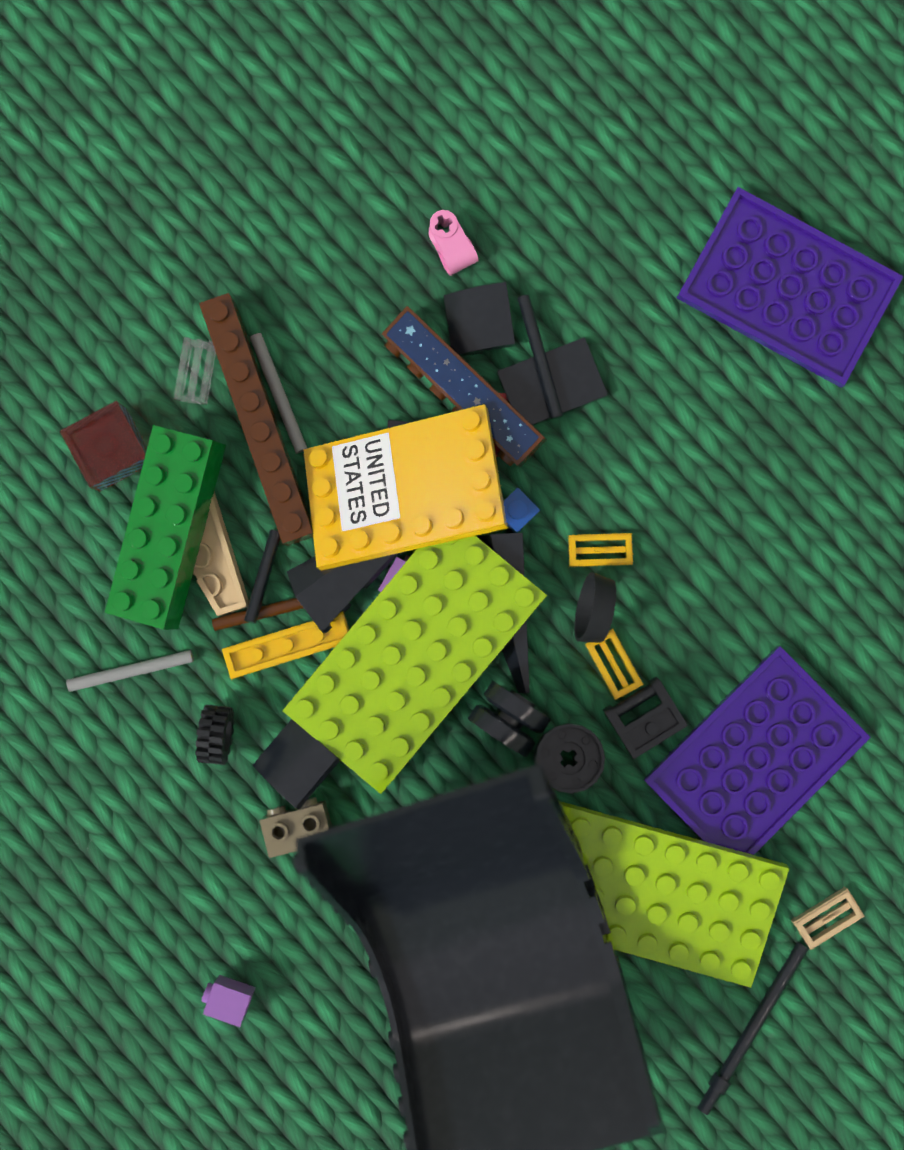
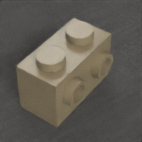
[260,797,332,858]

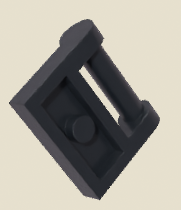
[602,677,688,759]

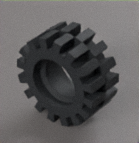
[196,704,234,765]

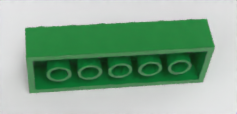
[105,425,226,630]

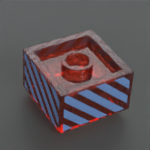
[60,400,147,492]

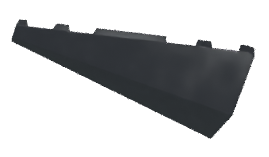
[476,533,530,693]
[287,553,399,633]

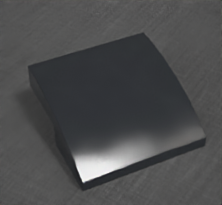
[444,282,515,356]
[253,719,341,810]

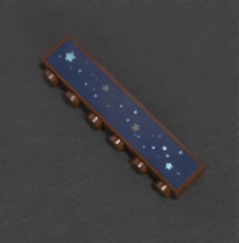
[382,306,547,467]

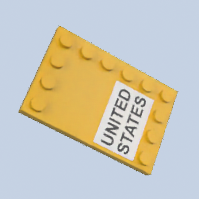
[303,404,507,571]

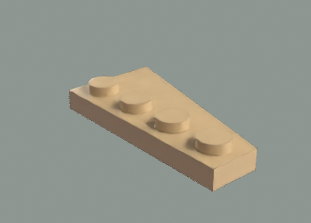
[193,492,249,616]

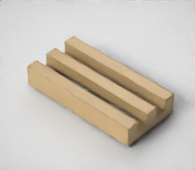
[791,887,865,950]

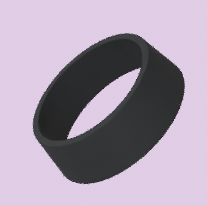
[574,572,617,643]

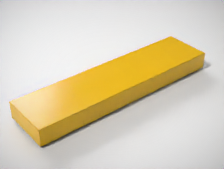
[222,611,349,679]

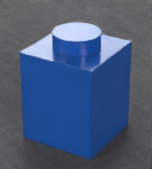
[503,487,540,533]

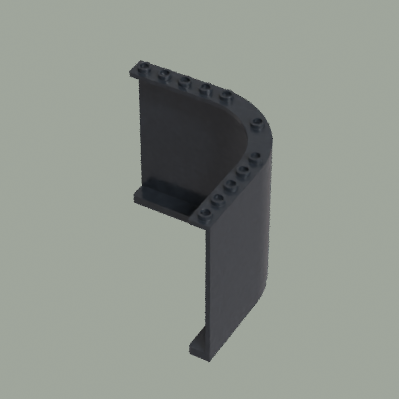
[293,764,666,1150]

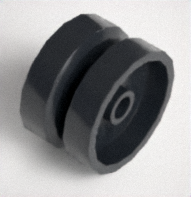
[468,680,551,758]

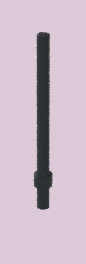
[697,941,809,1115]

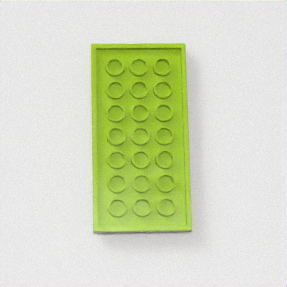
[282,536,547,794]
[560,801,789,988]

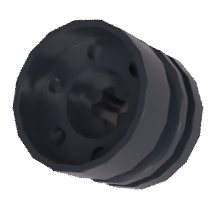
[534,724,605,793]

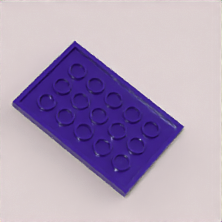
[676,187,904,388]
[643,646,871,855]

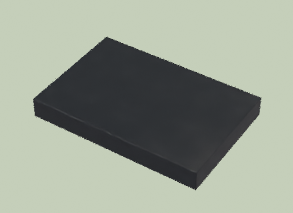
[497,337,608,426]

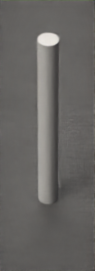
[250,333,307,453]
[66,650,194,692]

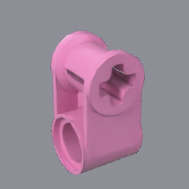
[429,210,479,276]

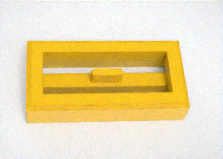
[568,533,633,567]
[585,629,643,700]

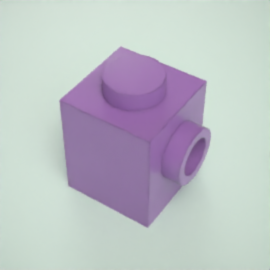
[201,975,256,1027]

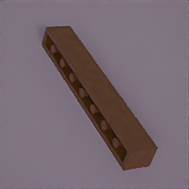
[199,293,313,546]

